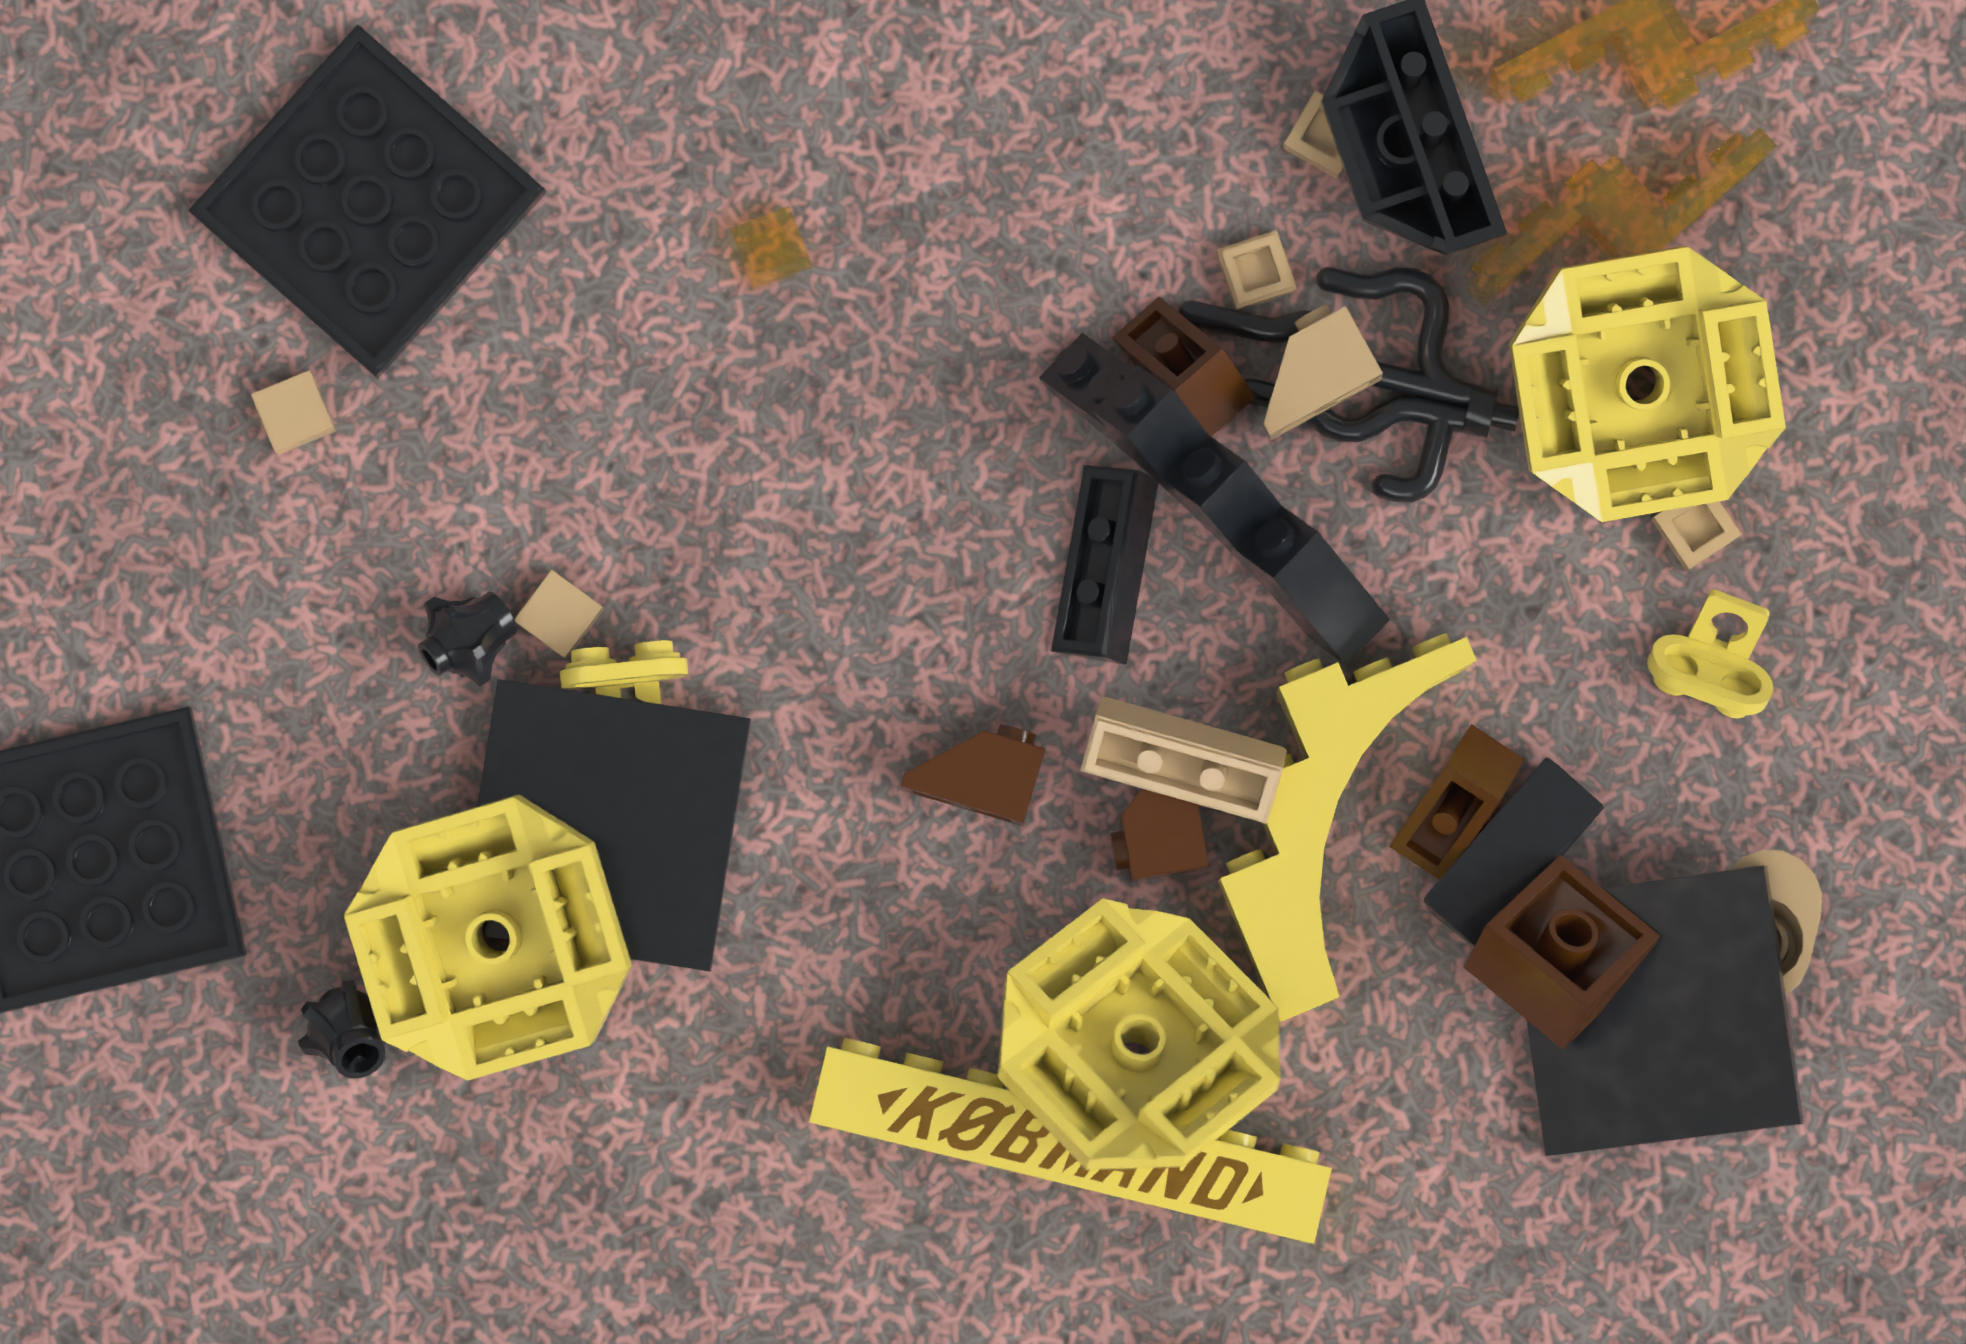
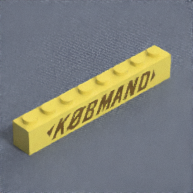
[809,1038,1332,1244]

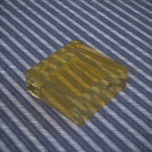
[730,206,813,290]

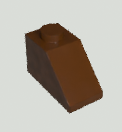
[1112,297,1256,436]
[900,724,1045,826]
[1389,724,1525,880]
[1110,788,1209,883]

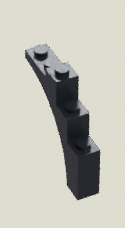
[1039,333,1390,665]

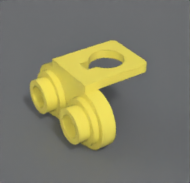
[1647,590,1773,718]
[560,640,689,704]

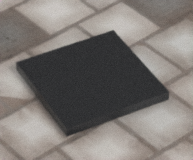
[188,25,547,379]
[477,679,751,972]
[0,707,247,1014]
[1527,865,1804,1156]

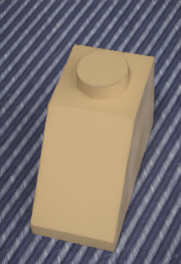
[1264,304,1383,441]

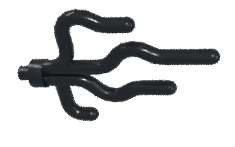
[1178,267,1519,503]

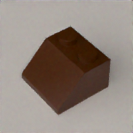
[1463,855,1660,1050]

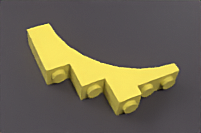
[1218,633,1477,1022]

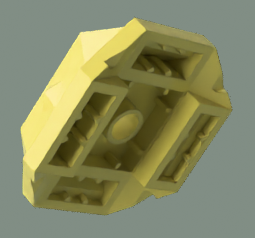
[1508,246,1786,522]
[344,794,632,1081]
[998,898,1281,1170]

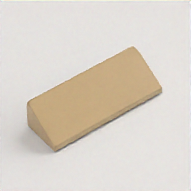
[1080,697,1287,824]

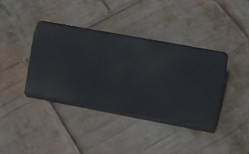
[1051,465,1159,664]
[1424,757,1604,947]

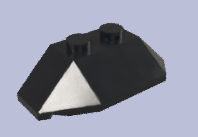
[1321,0,1507,256]

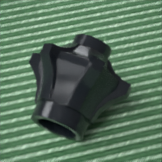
[418,591,517,687]
[298,980,386,1079]

